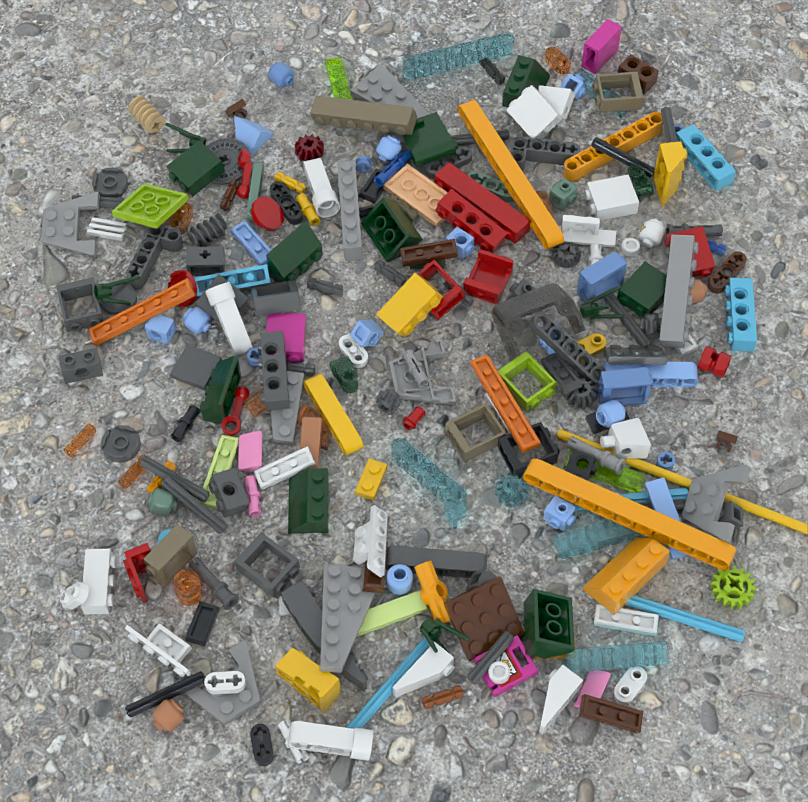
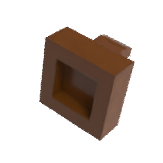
[225,99,248,118]
[716,430,738,452]

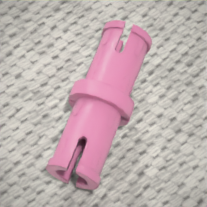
[243,476,262,517]

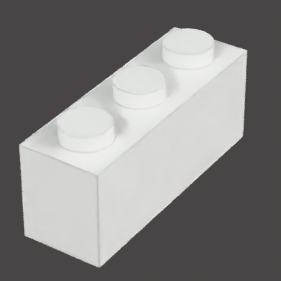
[81,549,116,615]

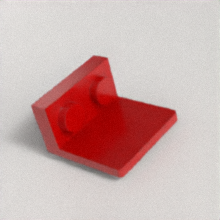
[123,543,151,603]

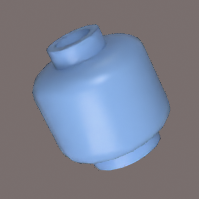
[376,135,402,162]
[183,307,212,334]
[596,400,625,428]
[386,564,413,595]

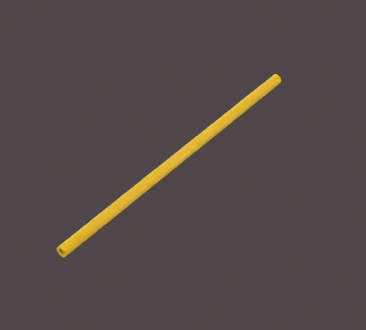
[556,429,808,535]

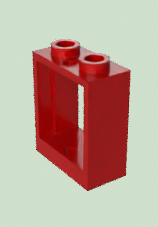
[418,260,466,320]

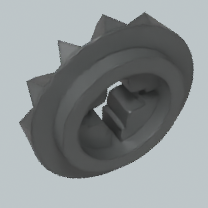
[552,241,581,268]

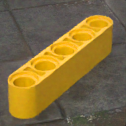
[303,373,364,456]

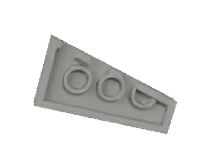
[269,369,304,445]

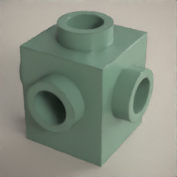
[549,178,578,211]

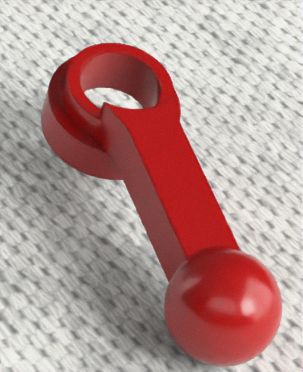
[237,149,253,199]
[221,386,250,436]

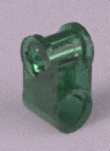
[627,164,654,200]
[329,355,359,393]

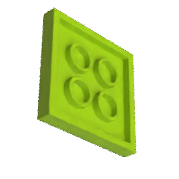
[112,183,189,229]

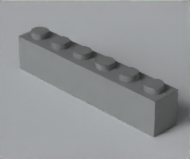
[337,160,363,261]
[660,234,699,348]

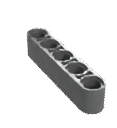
[529,313,606,384]
[386,546,487,578]

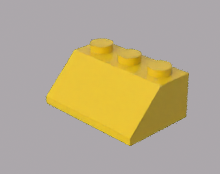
[653,141,687,206]
[376,273,444,337]

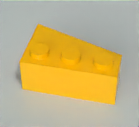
[275,648,341,713]

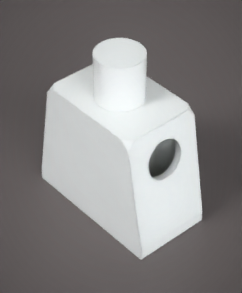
[539,85,575,128]
[600,418,651,459]

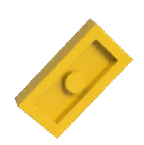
[355,458,387,501]

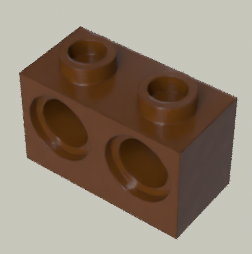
[618,54,659,94]

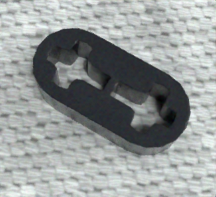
[250,724,274,766]

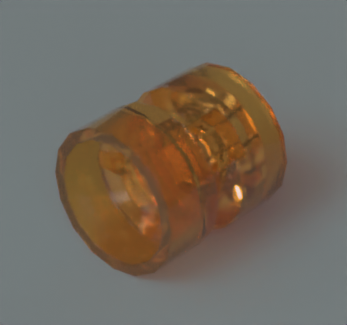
[173,569,203,606]

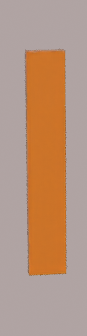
[88,278,196,346]
[470,354,541,453]

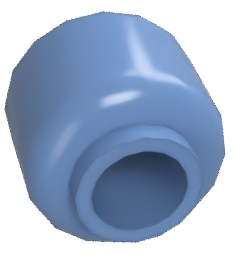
[268,62,294,88]

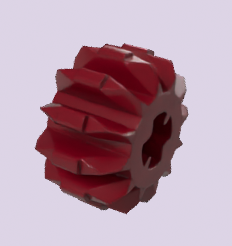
[295,134,324,161]

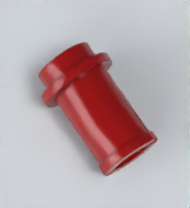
[402,406,426,430]

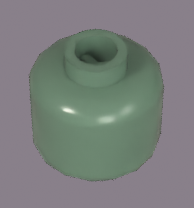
[147,488,177,516]

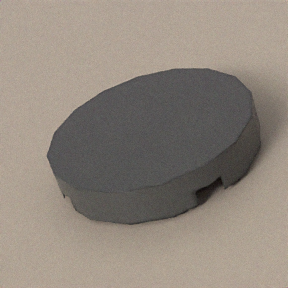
[92,167,128,198]
[100,283,137,315]
[101,425,141,463]

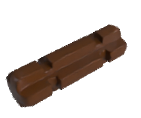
[219,179,240,211]

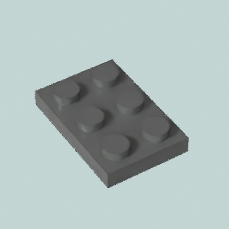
[604,345,667,365]

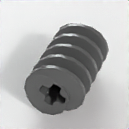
[186,213,227,247]

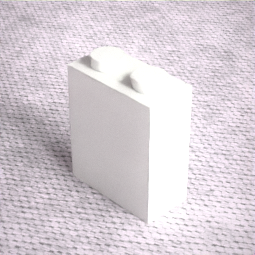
[506,85,563,139]
[584,175,639,221]

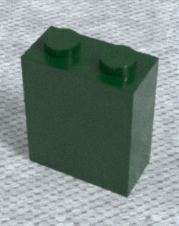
[166,140,225,197]
[617,261,667,318]

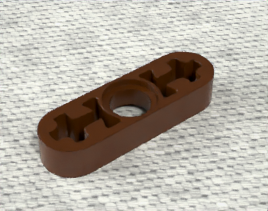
[708,251,747,294]

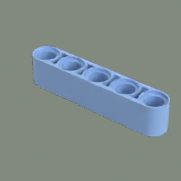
[603,362,698,387]

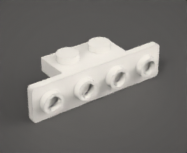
[558,215,616,248]
[353,505,388,577]
[125,624,193,678]

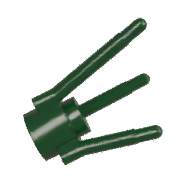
[165,123,206,153]
[94,276,140,305]
[580,285,624,320]
[420,618,469,654]

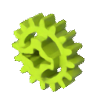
[710,565,757,610]

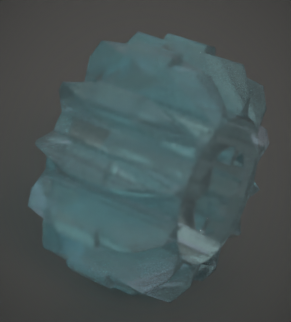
[495,473,529,507]

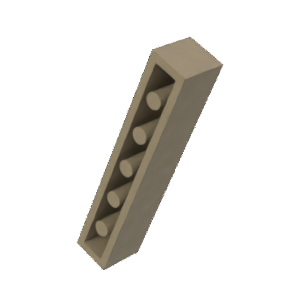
[310,96,417,135]

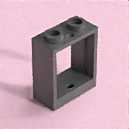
[56,277,104,332]
[248,280,301,316]
[234,532,300,598]

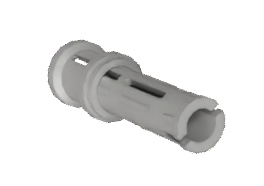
[567,436,626,475]

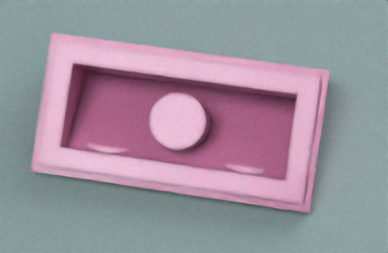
[238,431,262,474]
[574,669,611,709]

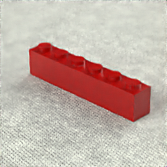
[435,162,531,244]

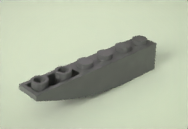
[281,581,368,691]

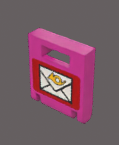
[473,635,539,697]

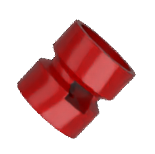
[697,346,732,378]

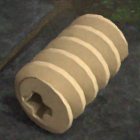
[128,96,166,133]

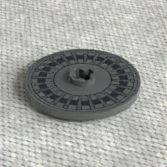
[206,138,251,185]

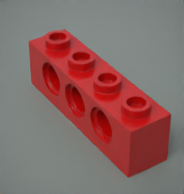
[435,189,508,253]

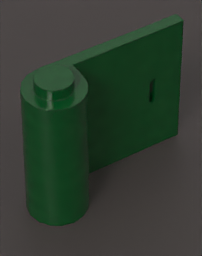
[402,112,458,167]

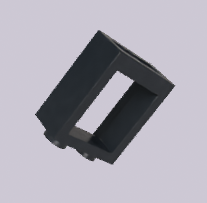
[498,422,560,479]

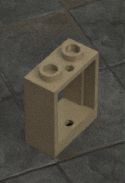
[592,72,643,113]
[445,403,507,462]
[144,524,197,588]

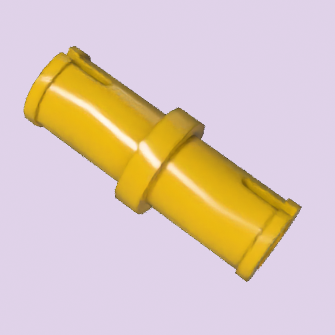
[296,193,321,226]

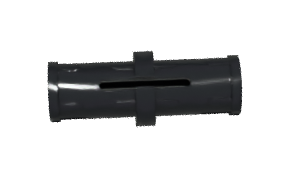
[170,405,200,442]

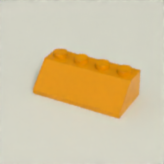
[582,537,670,615]

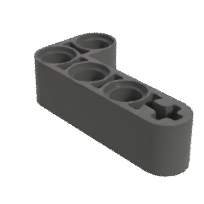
[510,136,581,172]
[126,224,183,290]

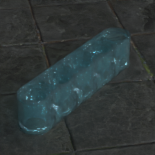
[391,438,467,512]
[553,519,645,559]
[565,641,669,672]

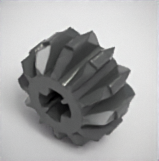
[564,376,597,410]

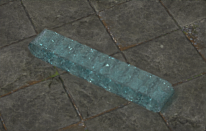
[402,32,514,80]

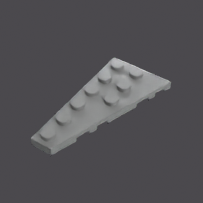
[350,64,429,118]
[320,564,375,673]

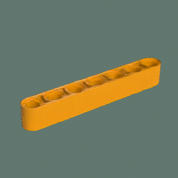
[563,112,663,182]

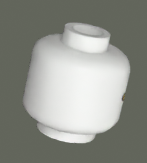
[639,219,665,248]

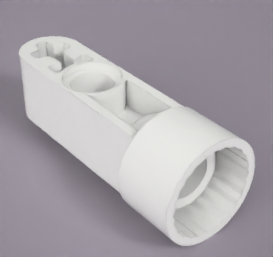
[303,158,340,218]
[205,282,252,356]
[288,721,373,761]

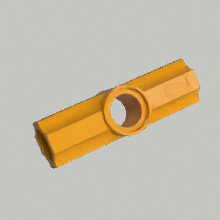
[414,561,451,623]

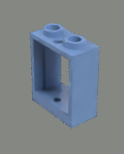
[577,251,627,303]
[597,367,653,406]

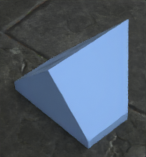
[234,115,274,156]

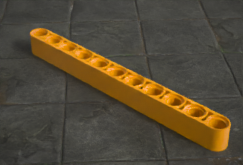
[457,99,564,250]
[523,458,736,570]

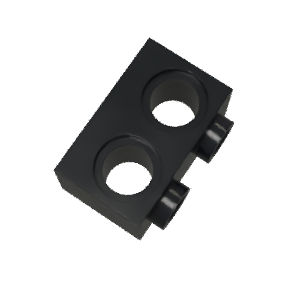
[565,450,598,481]

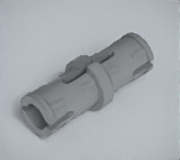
[402,350,429,387]

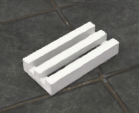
[87,217,128,241]

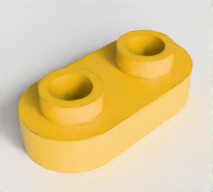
[577,333,606,361]

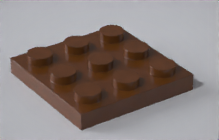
[443,576,525,661]

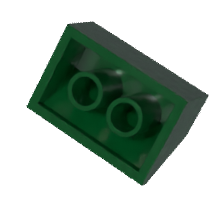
[502,55,550,107]
[361,197,423,262]
[266,221,323,283]
[199,356,242,424]
[288,468,329,534]
[524,588,575,659]

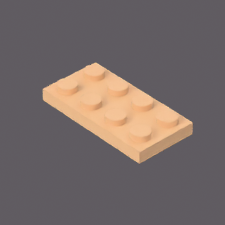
[383,164,455,228]

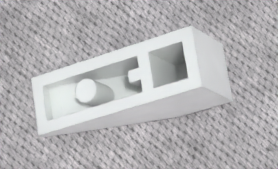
[393,642,454,697]
[539,665,583,735]

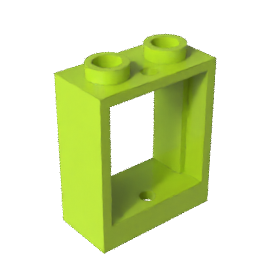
[498,351,556,412]

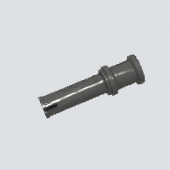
[666,223,723,236]
[189,557,239,610]

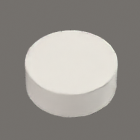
[621,238,640,256]
[488,661,510,684]

